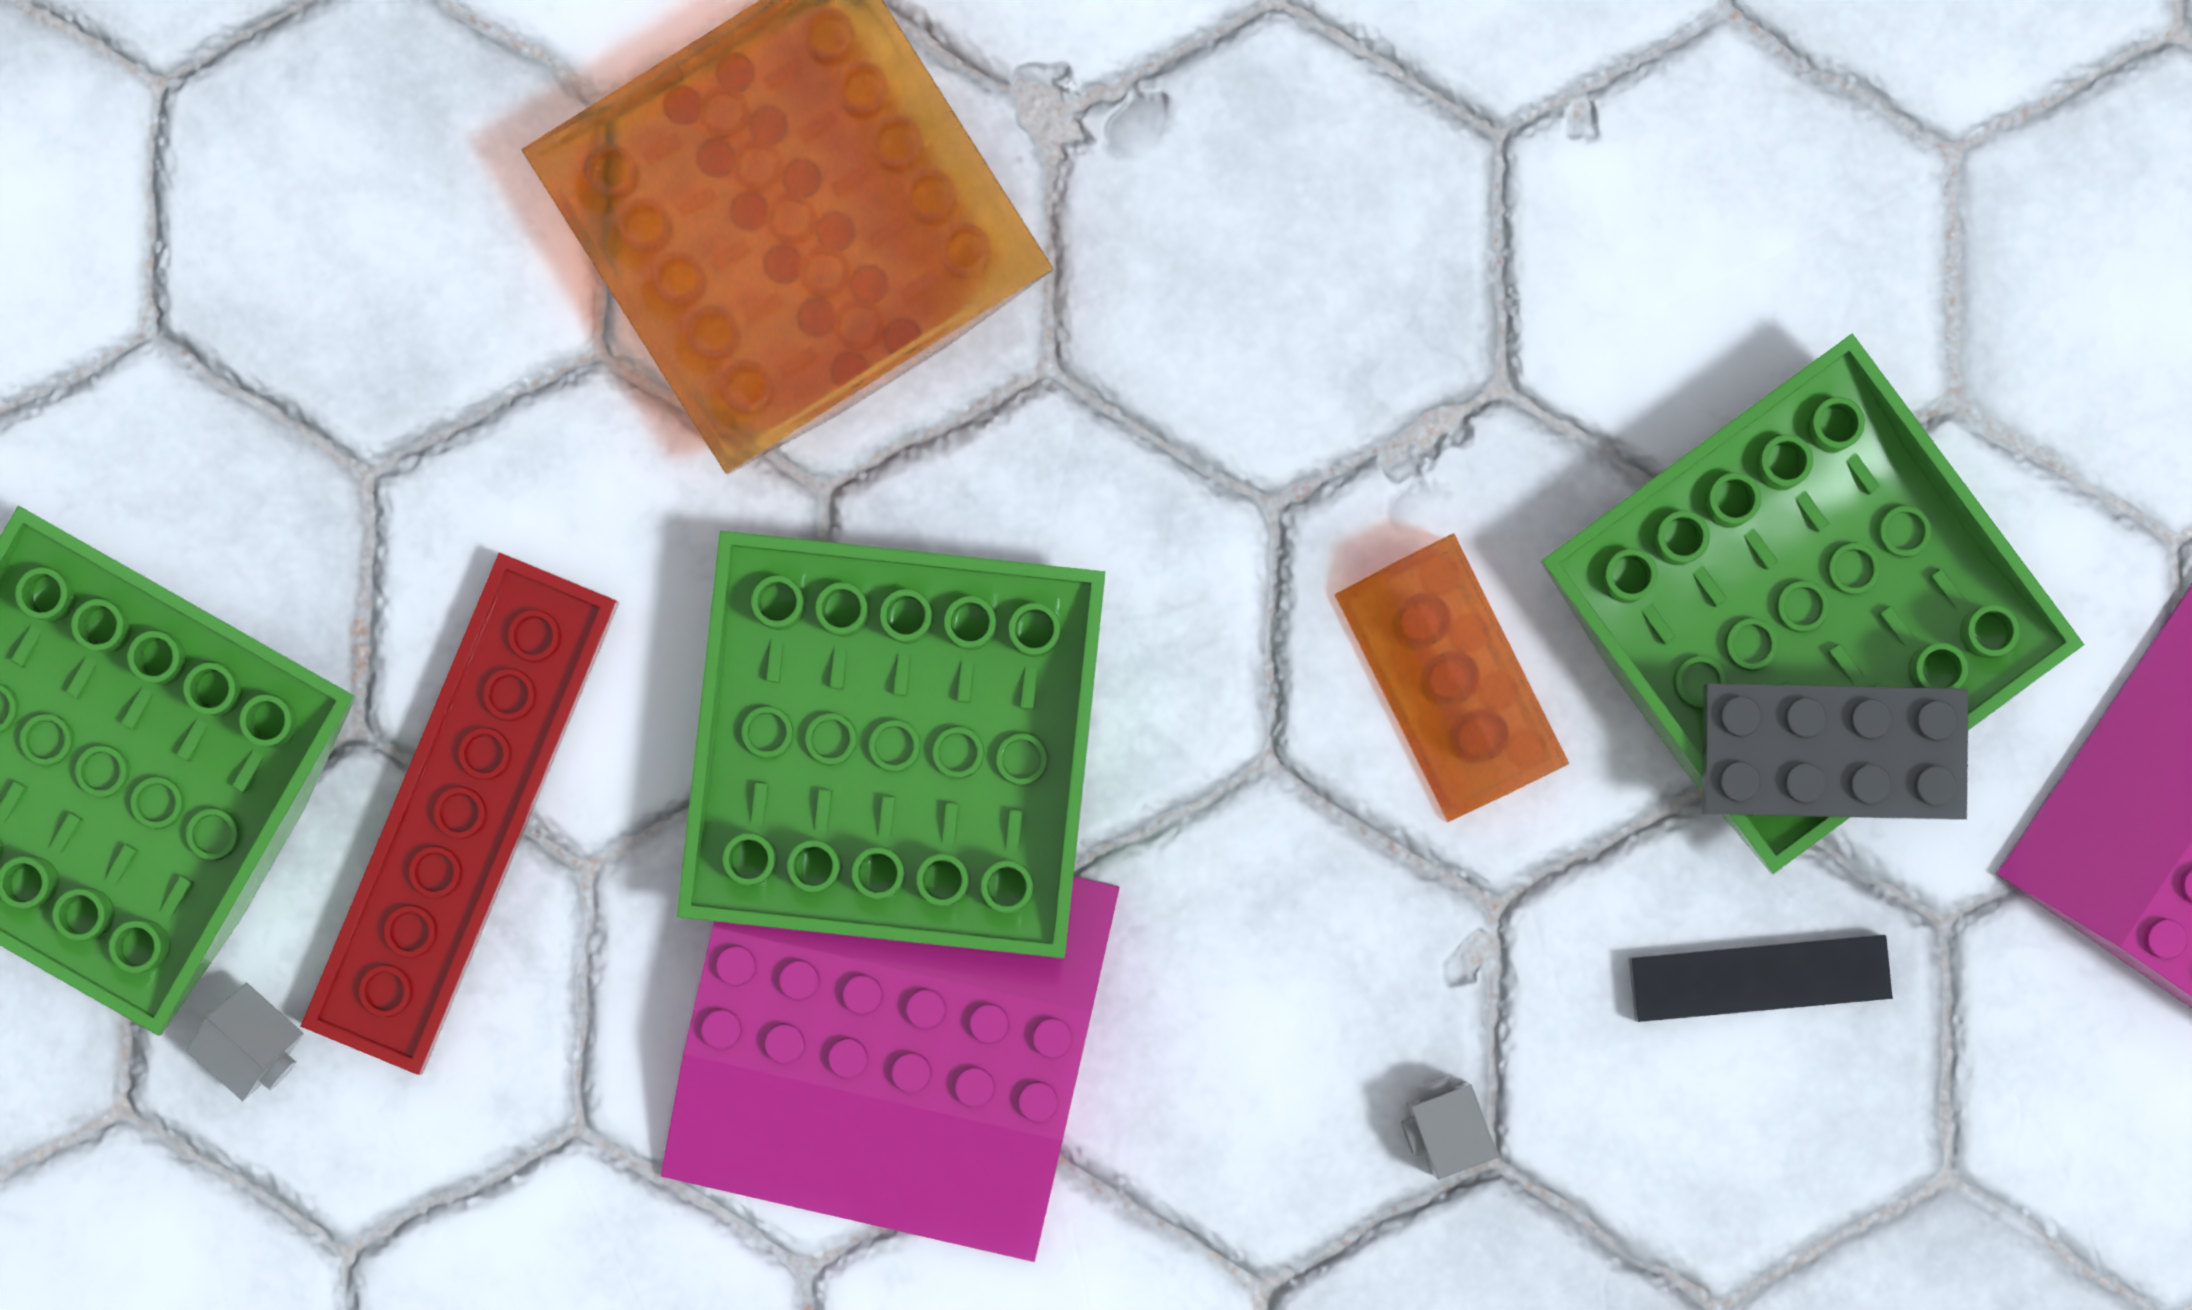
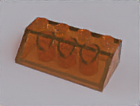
[1334,533,1569,822]

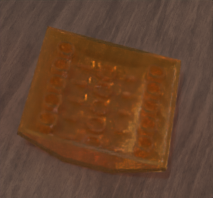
[521,0,1053,475]

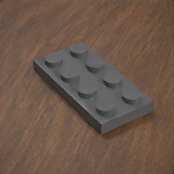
[1702,683,1968,820]

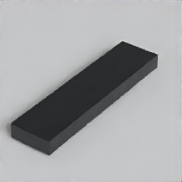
[1629,935,1893,1022]

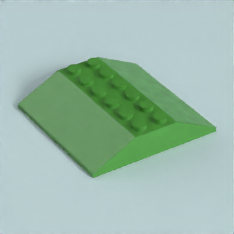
[1540,333,2085,874]
[0,505,356,1036]
[677,531,1106,958]

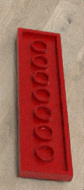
[300,552,620,1075]

